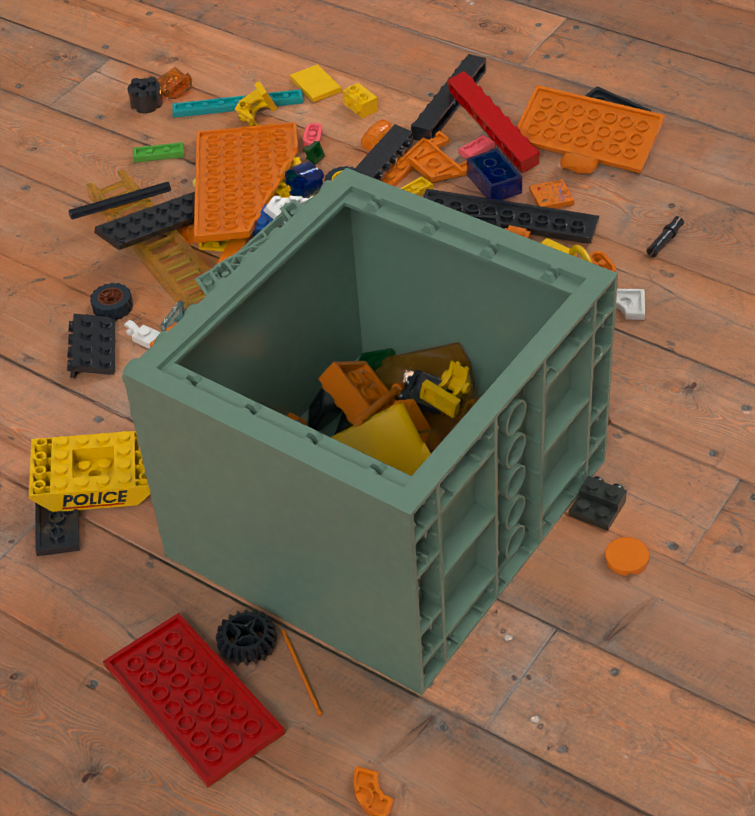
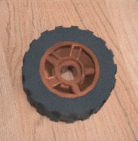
[90,283,133,321]

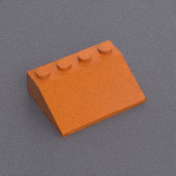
[318,361,397,425]

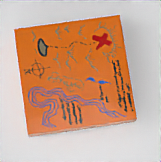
[529,179,574,209]

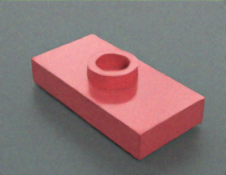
[458,135,495,160]

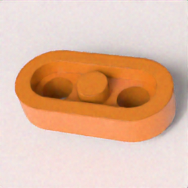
[589,251,616,272]

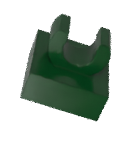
[303,141,325,165]

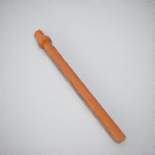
[354,382,405,426]

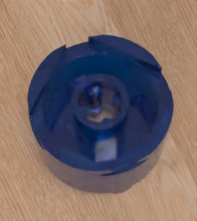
[284,160,324,198]

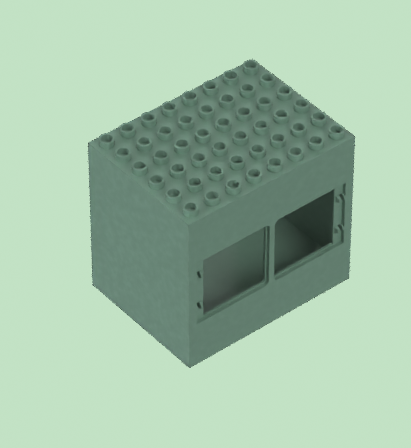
[122,168,618,695]

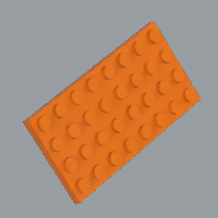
[517,85,665,174]

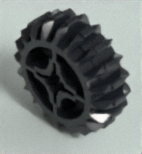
[216,609,277,666]

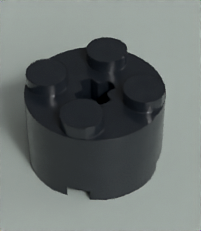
[127,77,163,113]

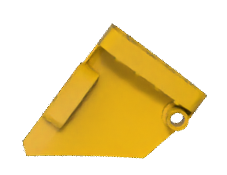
[331,402,431,476]

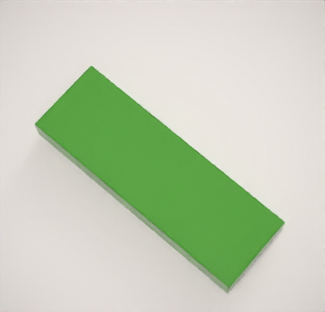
[133,142,184,163]

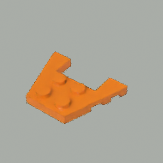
[410,131,482,183]

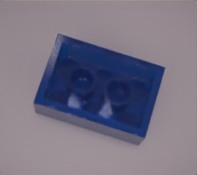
[466,148,522,200]

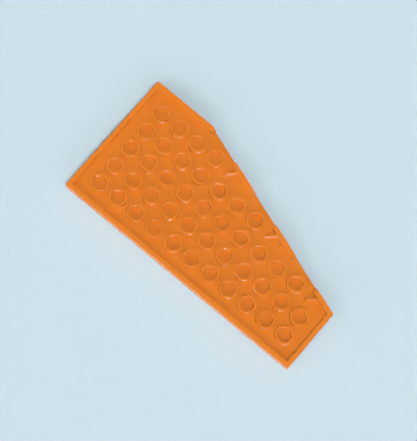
[194,122,298,243]

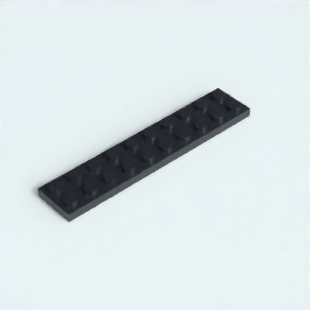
[423,189,599,244]

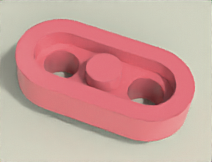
[303,123,323,147]

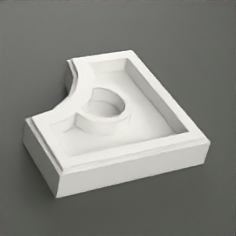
[616,289,645,320]

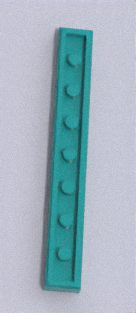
[172,89,303,118]

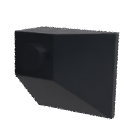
[308,387,342,431]

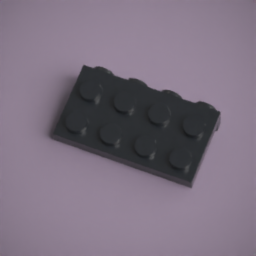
[67,313,115,378]

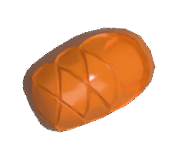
[361,119,392,151]
[560,152,599,174]

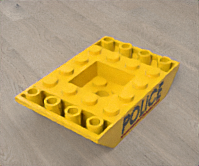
[29,431,151,512]

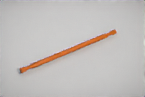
[281,629,322,716]

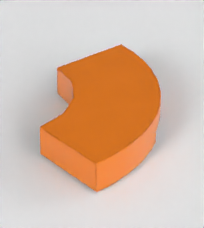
[353,766,394,816]

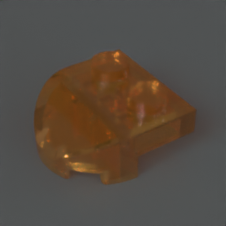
[157,67,192,99]

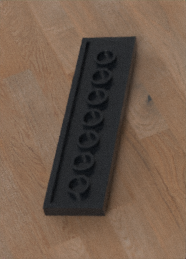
[94,192,195,250]

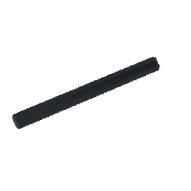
[68,182,171,220]

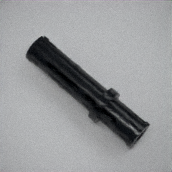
[646,216,684,257]

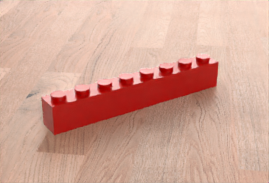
[447,71,540,173]

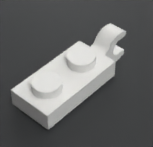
[124,320,161,349]

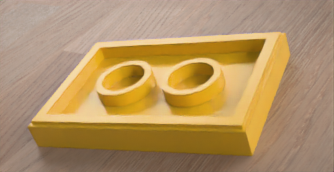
[290,64,342,103]

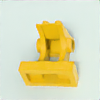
[235,81,278,126]
[419,361,472,418]

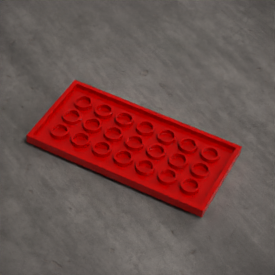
[103,613,285,788]

